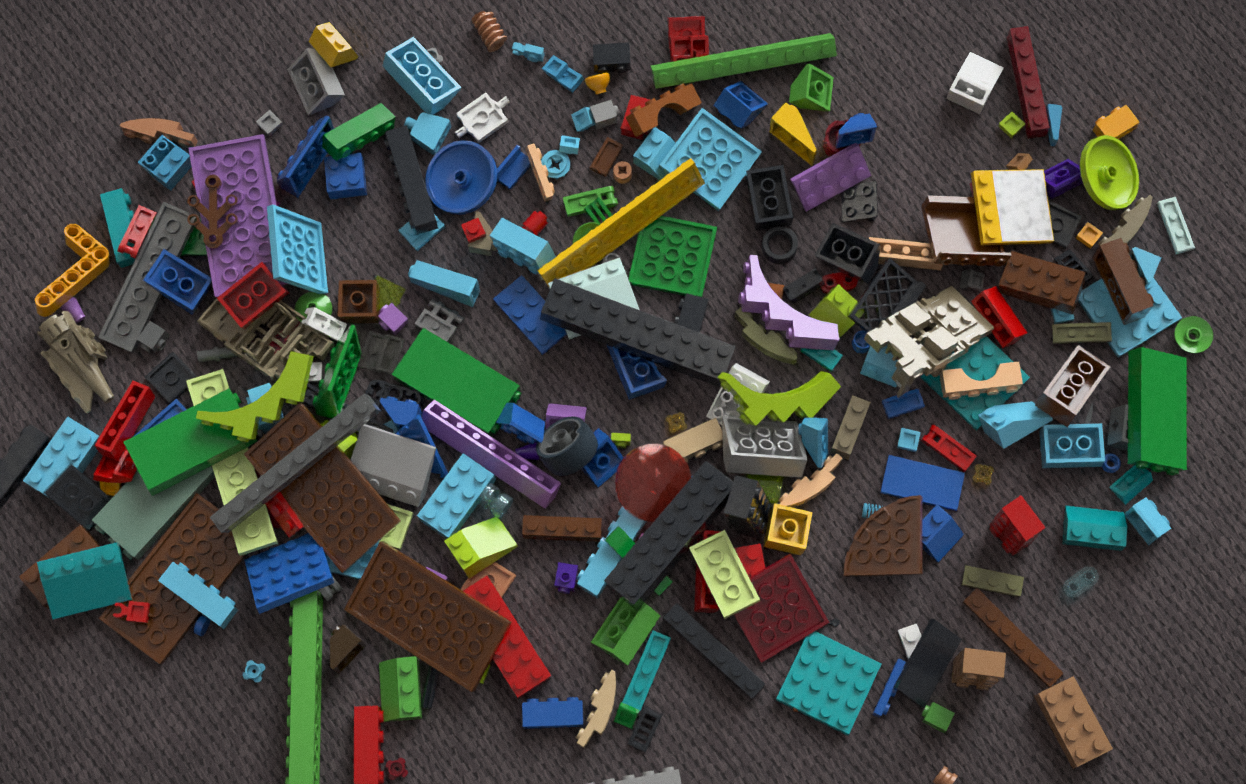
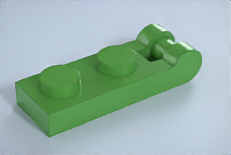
[563,186,618,217]

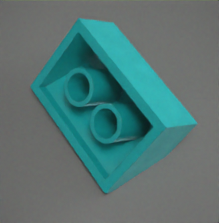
[1062,505,1127,551]

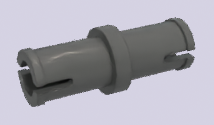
[197,346,237,363]

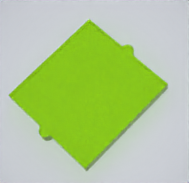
[374,275,406,310]

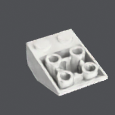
[946,52,1004,114]
[706,363,770,425]

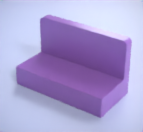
[545,404,587,430]

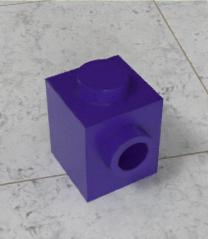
[554,562,578,594]

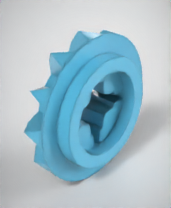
[541,150,570,179]

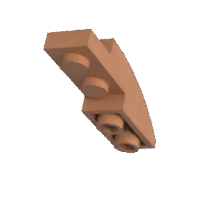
[120,118,197,148]

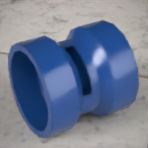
[852,330,870,354]

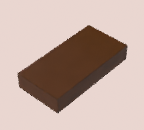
[589,137,624,177]

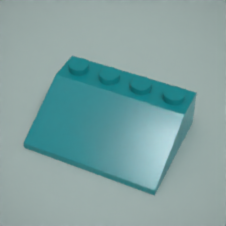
[37,542,132,619]

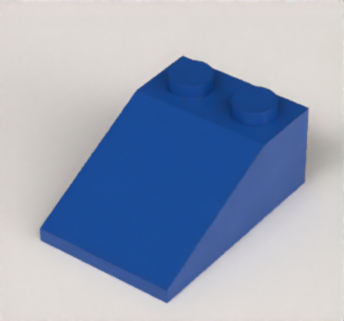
[143,249,213,315]

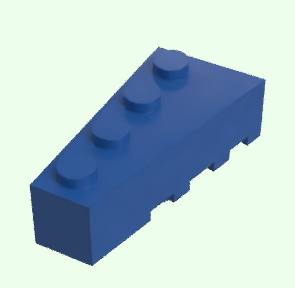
[607,345,667,400]

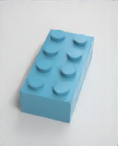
[23,417,100,500]
[417,453,496,539]

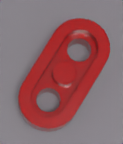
[820,272,858,294]

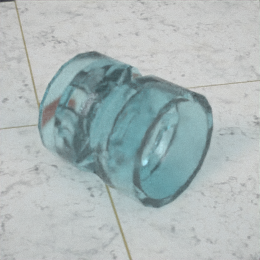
[477,483,514,519]

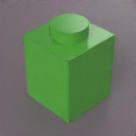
[921,702,955,733]

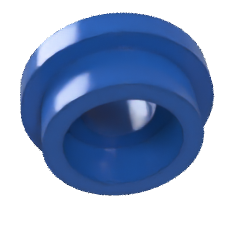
[1101,454,1121,473]

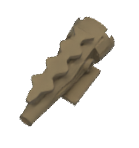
[37,311,115,414]

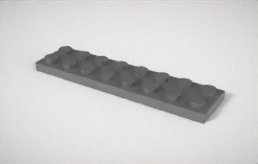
[98,202,197,353]

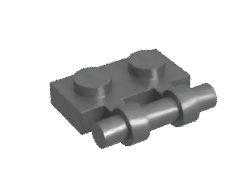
[415,299,464,343]

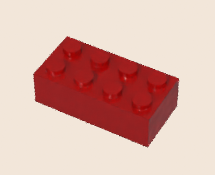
[989,495,1045,556]

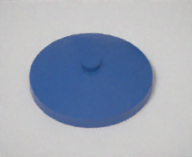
[426,140,497,215]

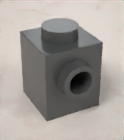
[137,321,169,354]

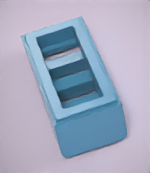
[1046,104,1062,146]

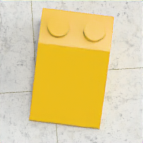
[769,103,817,166]

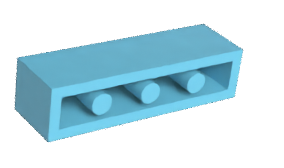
[158,562,238,629]

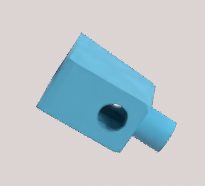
[404,112,451,155]

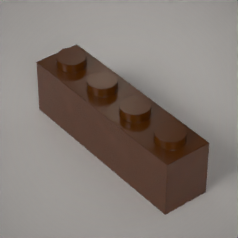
[522,515,602,542]

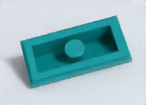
[1109,465,1153,505]

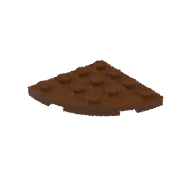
[843,495,922,577]

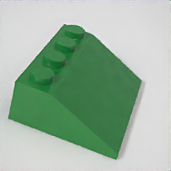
[313,325,362,418]

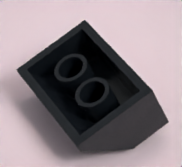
[814,223,881,284]

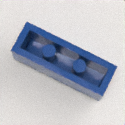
[522,697,584,729]

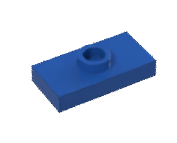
[881,389,925,419]

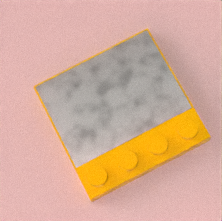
[971,169,1054,245]

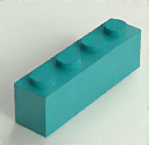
[100,188,142,268]

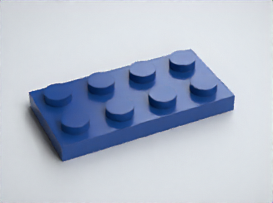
[493,275,567,355]

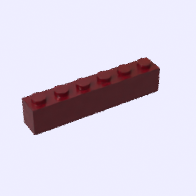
[1007,26,1050,139]

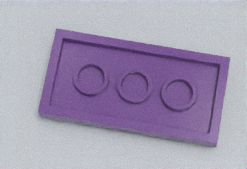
[791,143,871,212]

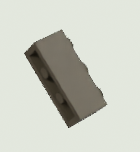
[830,395,871,460]

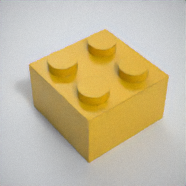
[763,503,812,555]

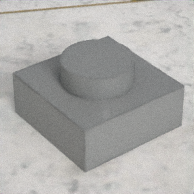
[256,110,283,137]

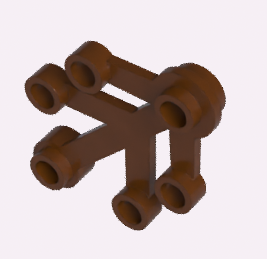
[187,174,238,249]

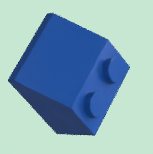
[713,81,768,128]
[581,428,627,487]
[922,504,964,563]

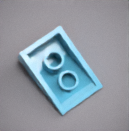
[978,401,1053,449]

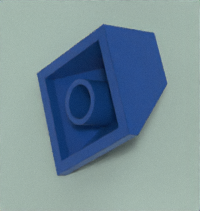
[835,113,877,148]

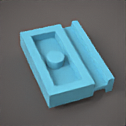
[399,214,445,251]

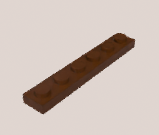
[963,588,1063,688]

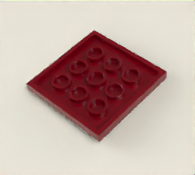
[734,554,830,663]

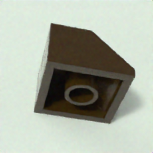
[330,624,366,674]

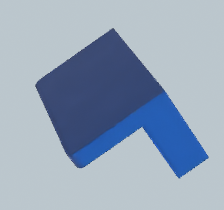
[497,145,531,190]

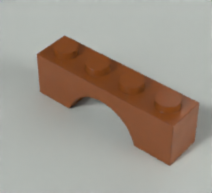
[626,83,702,137]

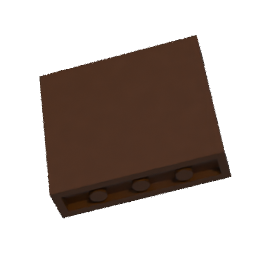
[921,196,1012,267]

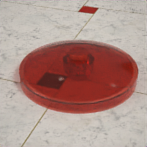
[615,444,692,522]

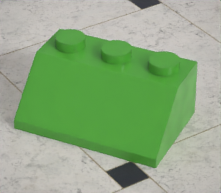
[591,598,660,665]
[379,656,422,722]

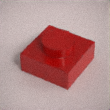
[461,218,486,243]

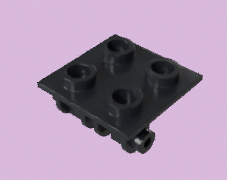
[841,181,878,222]

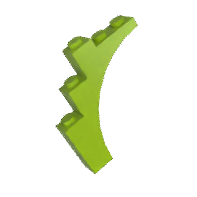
[196,351,314,442]
[717,371,841,426]

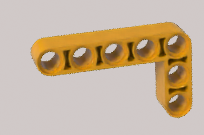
[35,224,110,317]

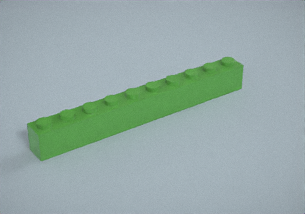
[651,33,837,89]

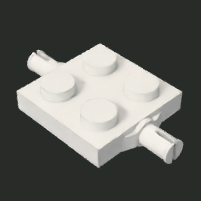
[455,93,510,143]

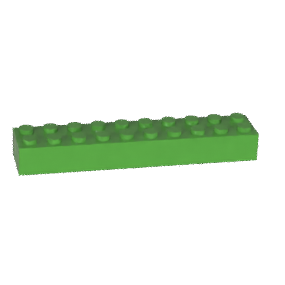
[285,590,323,784]

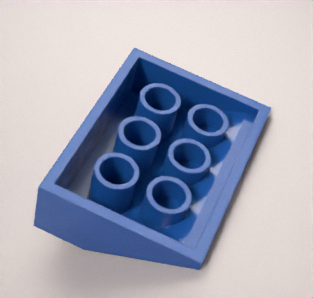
[276,115,334,198]

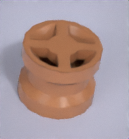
[613,161,632,184]
[933,766,957,784]

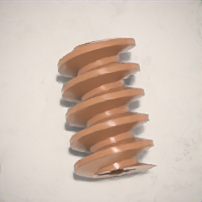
[471,11,507,52]

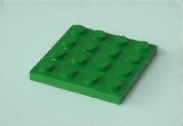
[628,216,717,297]

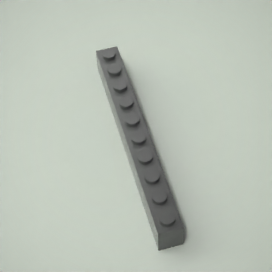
[210,394,381,533]

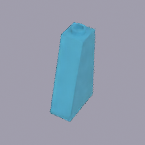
[408,260,480,307]

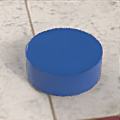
[194,616,210,636]

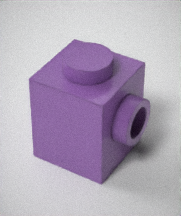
[378,303,408,335]

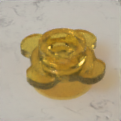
[666,412,687,433]
[973,464,994,485]

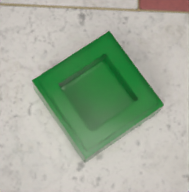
[614,702,639,729]

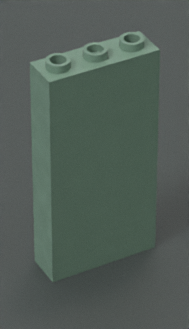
[92,466,215,561]

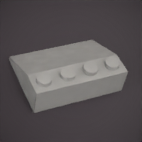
[722,416,807,477]
[351,424,436,507]

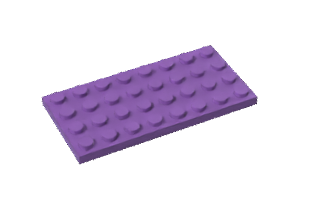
[188,134,288,297]

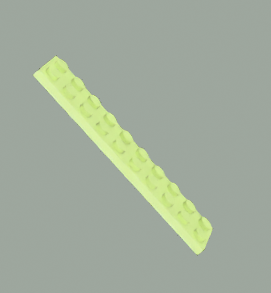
[186,369,278,556]

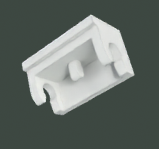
[302,307,347,341]

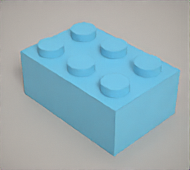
[490,218,556,274]
[1039,423,1105,468]

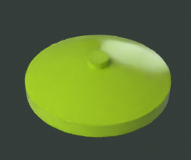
[1080,135,1139,210]

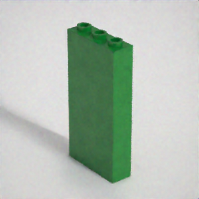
[392,328,521,436]
[1128,347,1187,475]
[124,388,258,496]

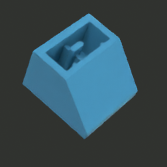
[138,135,192,191]

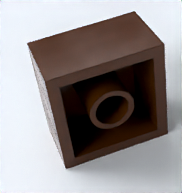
[338,280,380,323]

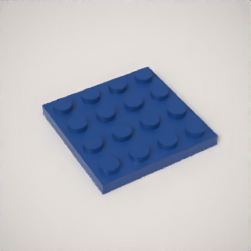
[245,533,334,614]

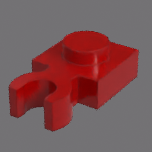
[113,601,150,624]

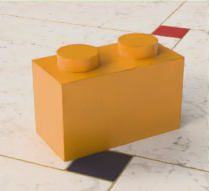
[1093,105,1139,140]

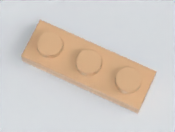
[525,144,555,202]

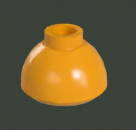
[585,72,610,94]

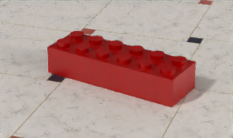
[463,576,551,699]

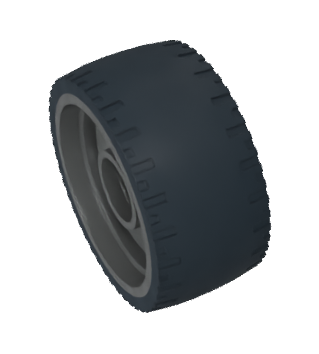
[536,416,598,476]

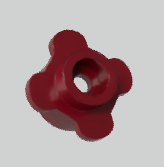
[386,758,408,780]

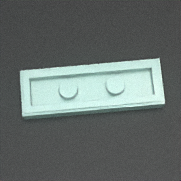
[1157,197,1195,254]

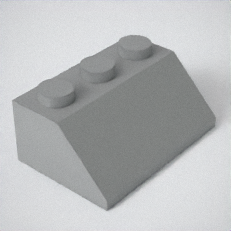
[287,48,345,115]

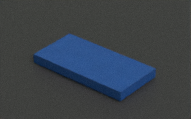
[880,455,965,511]

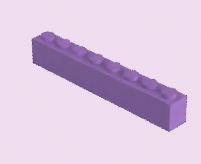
[422,400,561,509]

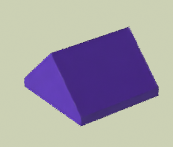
[1044,159,1083,199]

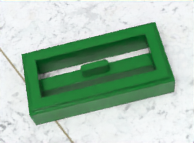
[584,197,613,224]

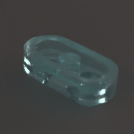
[1062,567,1099,598]

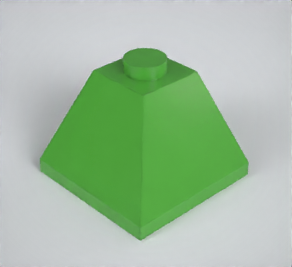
[789,64,834,111]

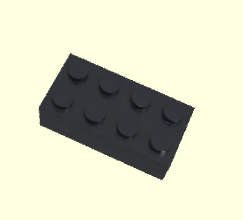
[724,476,772,539]

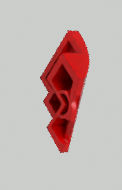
[667,16,709,62]

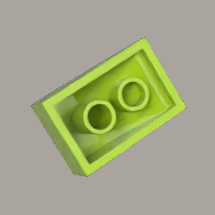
[444,516,518,579]

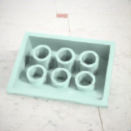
[548,258,639,339]

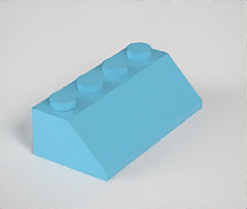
[383,37,461,115]

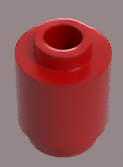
[522,211,548,236]

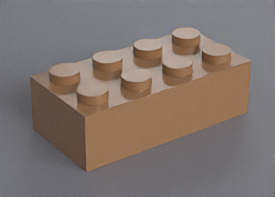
[951,648,1006,690]
[1034,676,1113,769]

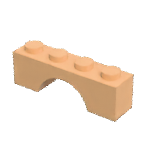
[940,362,1023,400]

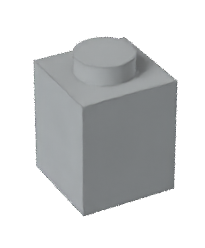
[590,100,620,130]

